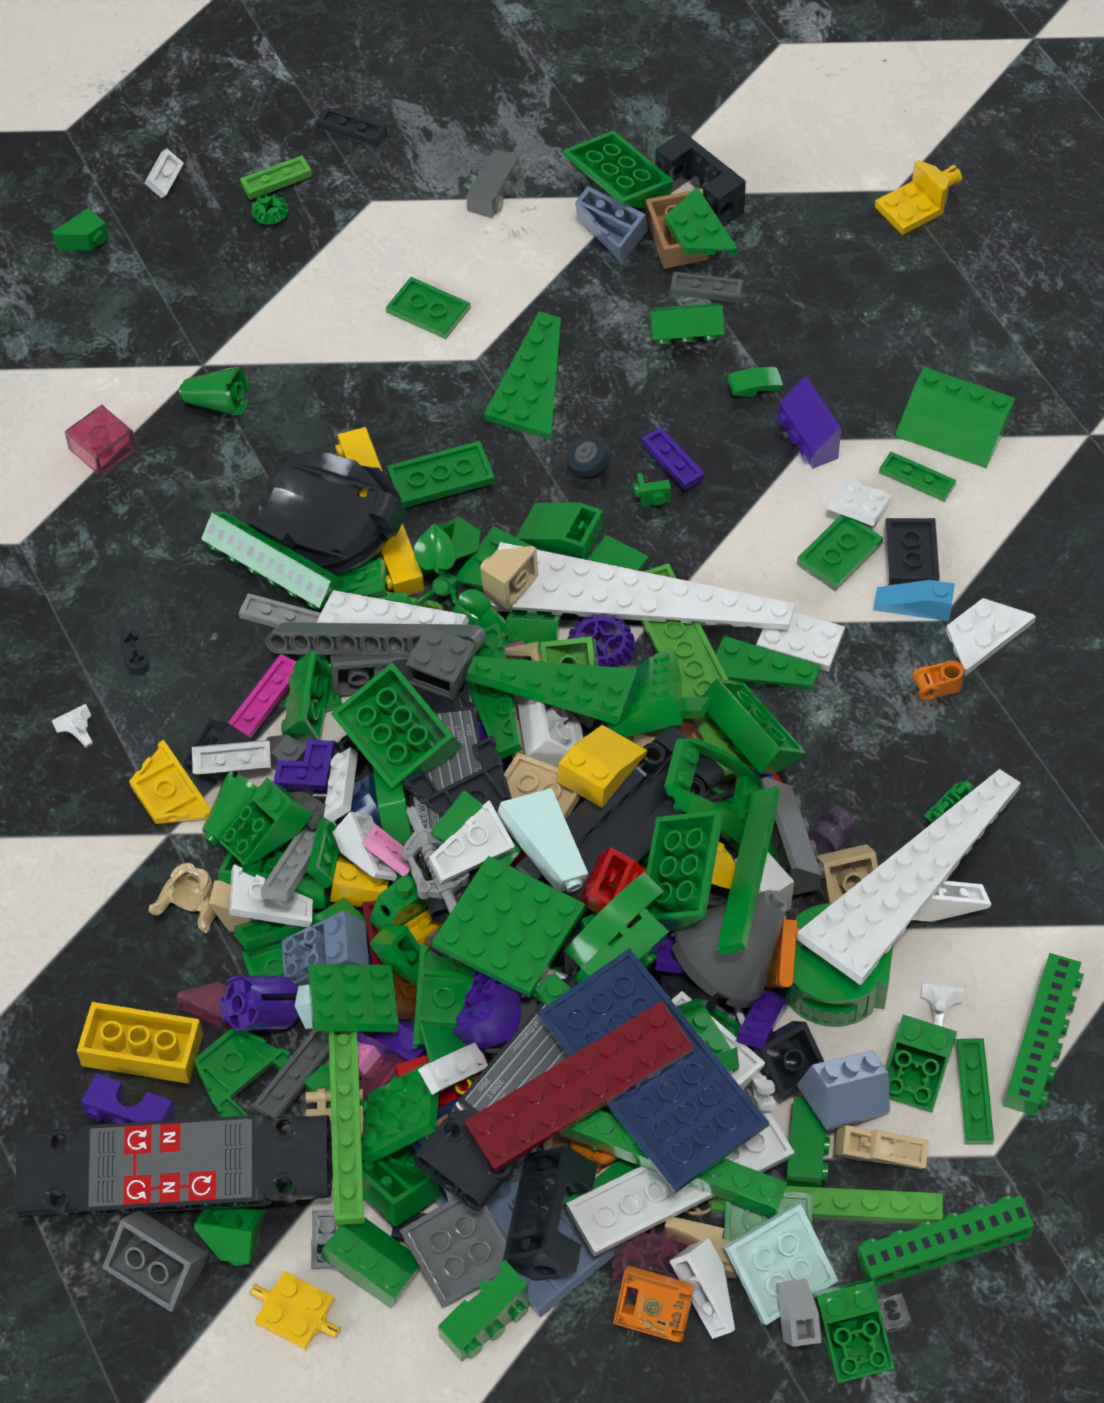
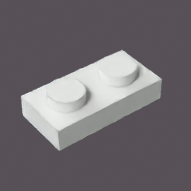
[145,149,184,198]

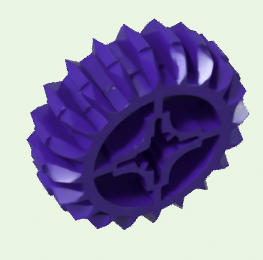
[568,613,635,668]

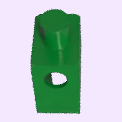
[369,875,426,932]

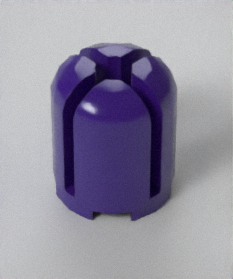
[220,976,299,1031]

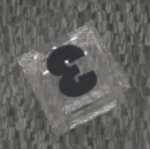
[878,1293,911,1330]

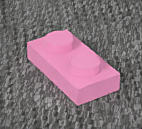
[361,824,418,876]

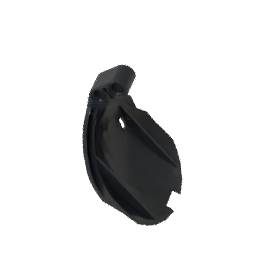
[254,449,407,576]

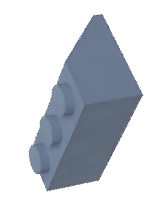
[797,1050,890,1130]

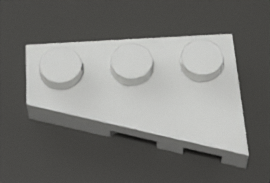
[428,800,515,884]

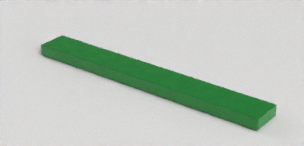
[717,786,781,955]

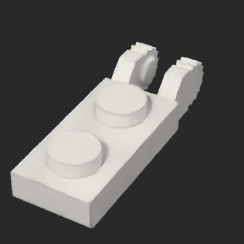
[743,1072,776,1111]

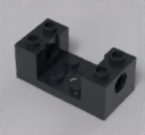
[655,131,746,227]
[503,1145,598,1280]

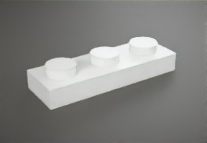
[192,740,271,774]
[324,747,358,822]
[418,1042,488,1095]

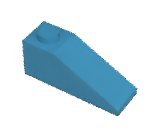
[873,580,955,621]

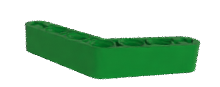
[373,767,417,884]

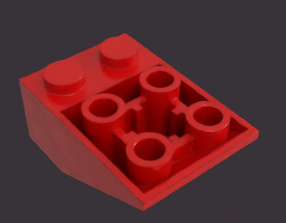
[579,847,647,928]

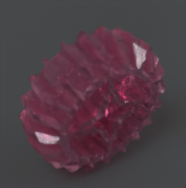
[612,1227,685,1302]

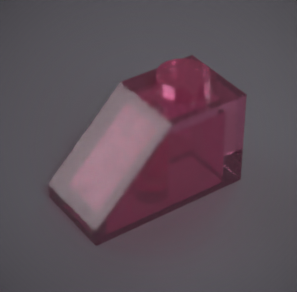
[176,982,242,1032]

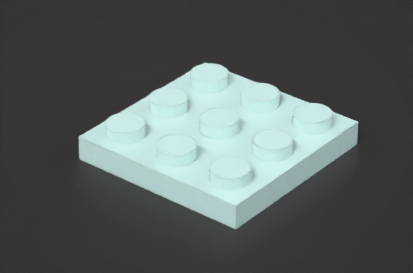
[724,1203,838,1325]

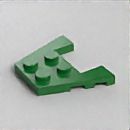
[193,1028,292,1117]

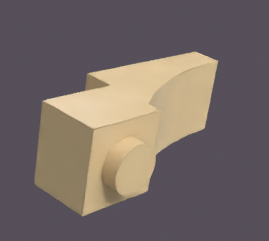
[834,1125,929,1170]
[664,1217,739,1278]

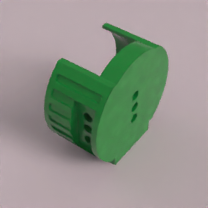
[785,903,893,1027]

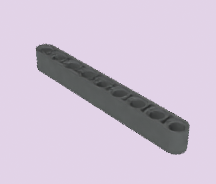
[266,622,486,656]

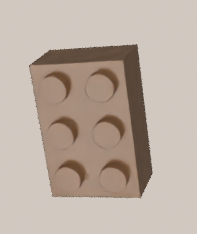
[645,191,709,269]

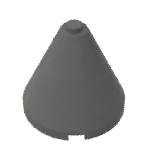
[670,890,787,1008]

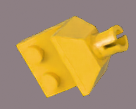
[875,160,962,235]

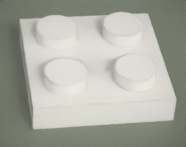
[828,479,892,526]

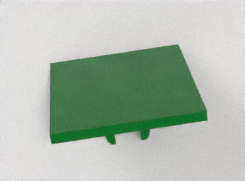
[419,1022,477,1081]

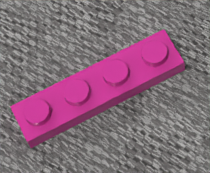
[228,654,296,738]

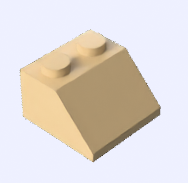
[480,546,539,610]
[816,844,878,904]

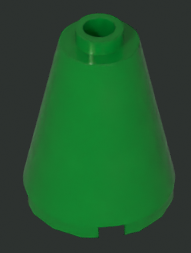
[179,367,249,415]
[202,771,258,847]

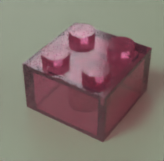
[64,404,137,476]

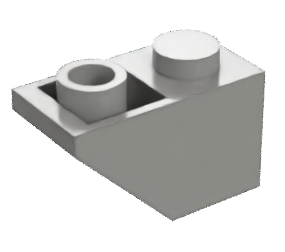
[777,1279,822,1347]

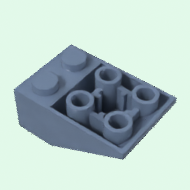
[282,910,369,988]

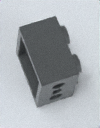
[405,626,475,701]

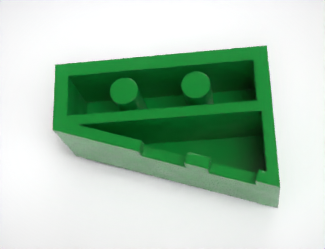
[574,908,669,984]
[438,1259,529,1362]

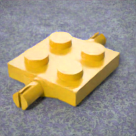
[249,1271,341,1351]

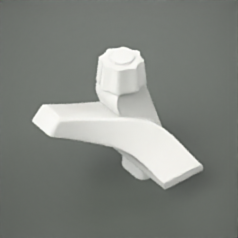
[51,704,92,748]
[921,982,964,1027]

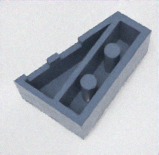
[575,186,648,264]

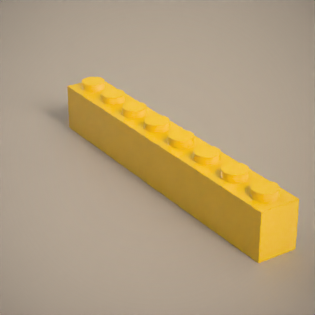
[335,427,424,595]

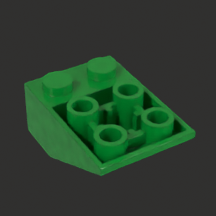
[516,502,603,560]
[219,778,313,867]
[886,1014,958,1112]
[811,1278,895,1383]

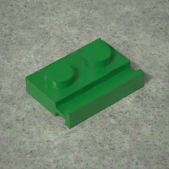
[338,558,387,598]

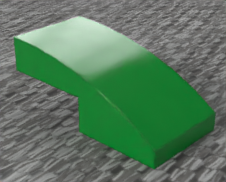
[727,367,783,397]

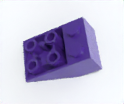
[452,970,521,1051]

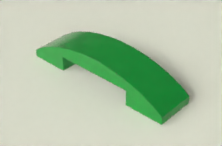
[565,872,664,967]

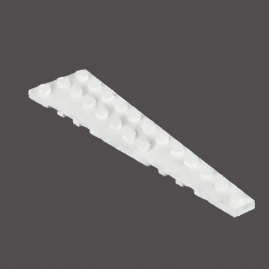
[488,542,795,630]
[796,769,1020,985]

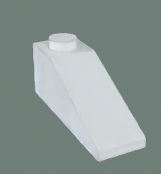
[332,812,397,881]
[914,881,991,922]
[669,1238,735,1339]

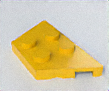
[129,740,211,824]

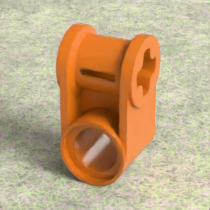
[912,661,964,701]

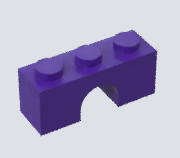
[81,1073,175,1124]

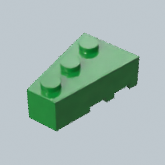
[361,1141,440,1227]

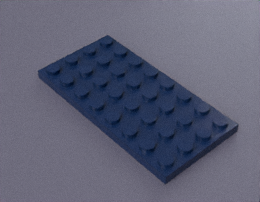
[537,948,769,1194]

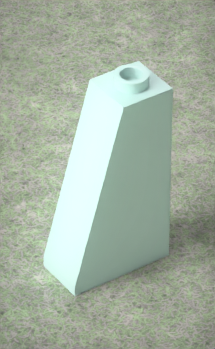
[497,788,588,892]

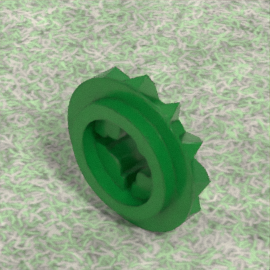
[251,194,288,224]

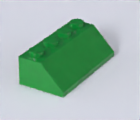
[701,679,807,775]

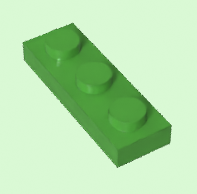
[240,156,312,200]

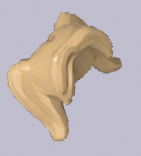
[149,863,217,933]

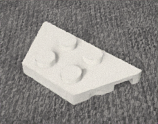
[946,598,1036,676]

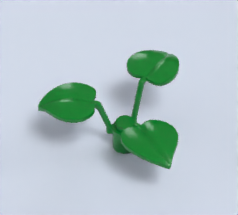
[385,524,492,625]

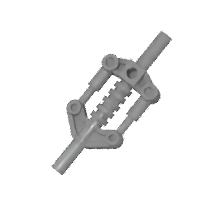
[401,806,469,913]

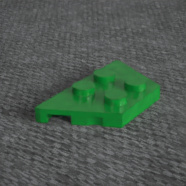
[665,187,737,255]
[412,944,474,1049]

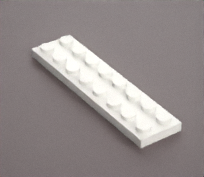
[566,1108,795,1256]

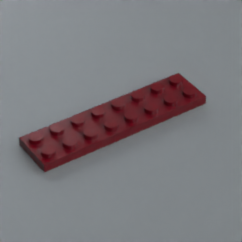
[464,1001,694,1172]

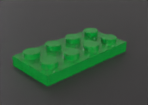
[387,441,495,508]

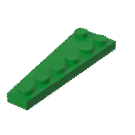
[467,622,523,759]

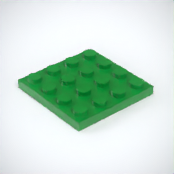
[432,856,585,997]

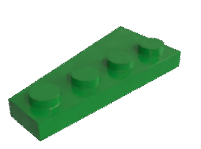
[716,636,821,690]

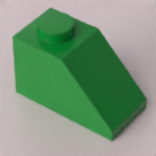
[52,208,109,251]
[369,925,420,986]

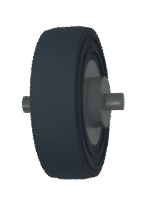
[567,434,611,477]

